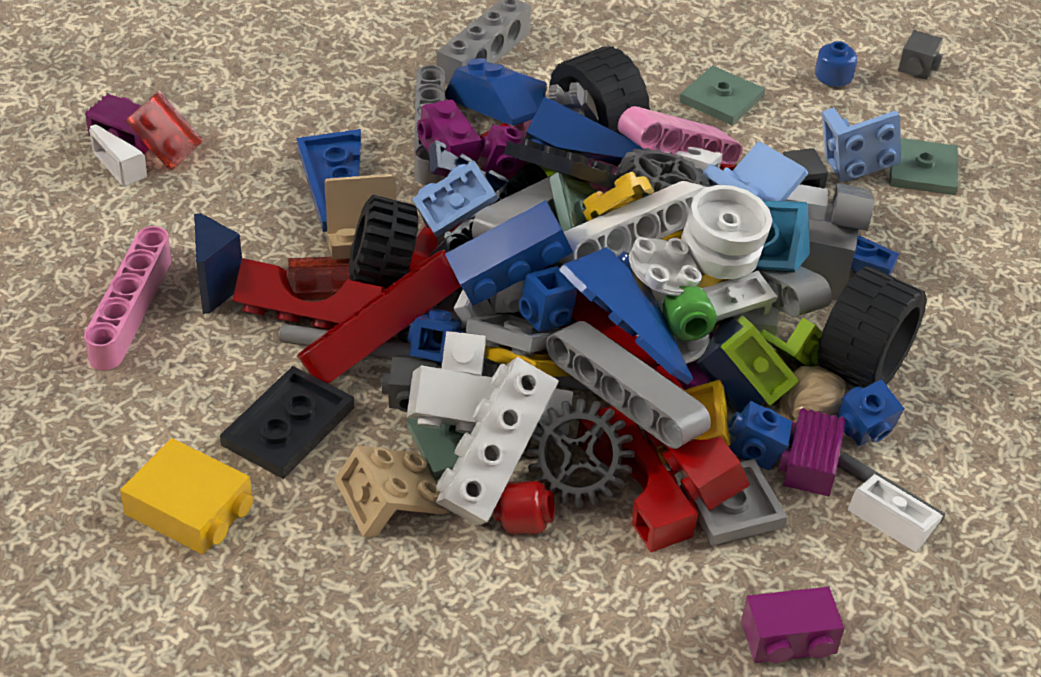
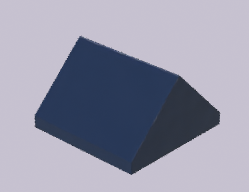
[194,213,242,314]
[696,317,765,413]

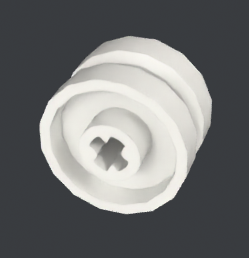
[681,185,772,279]

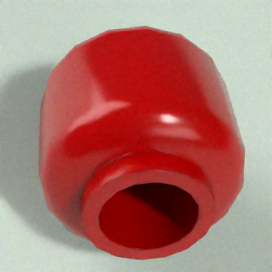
[493,481,555,534]

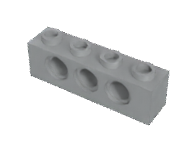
[437,0,531,85]

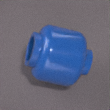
[815,41,858,87]

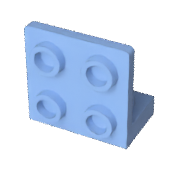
[822,107,901,182]
[703,142,808,201]
[412,161,498,238]

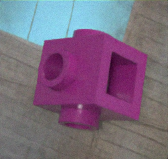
[479,124,528,180]

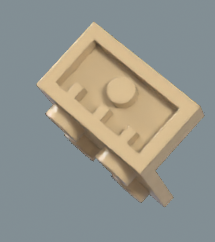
[325,174,396,259]
[335,445,448,538]

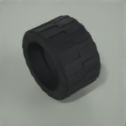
[549,46,650,139]
[817,266,927,388]

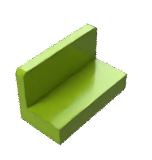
[720,316,799,405]
[760,318,823,367]

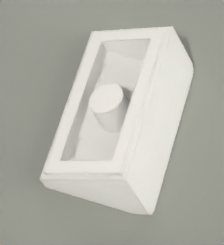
[848,474,943,552]

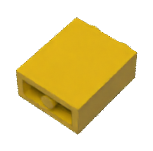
[120,438,253,555]

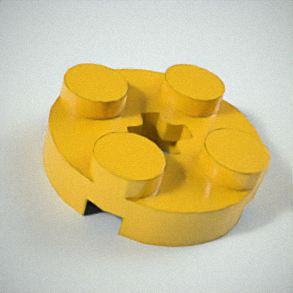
[583,172,654,221]

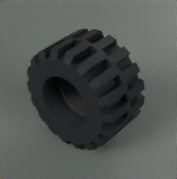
[349,195,418,289]

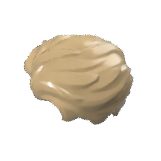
[779,366,846,422]

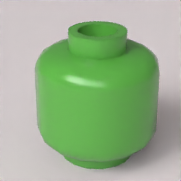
[662,286,716,341]

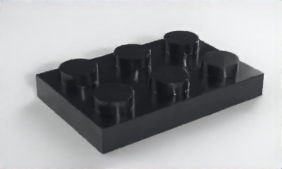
[504,138,620,189]
[220,366,355,479]

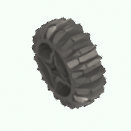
[615,148,710,197]
[526,399,635,508]

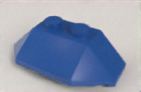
[445,58,547,126]

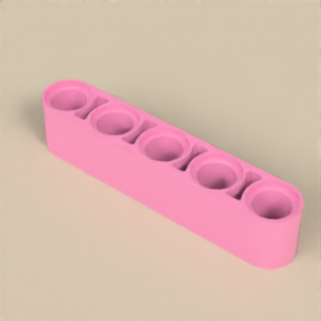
[618,107,742,165]
[84,226,172,371]

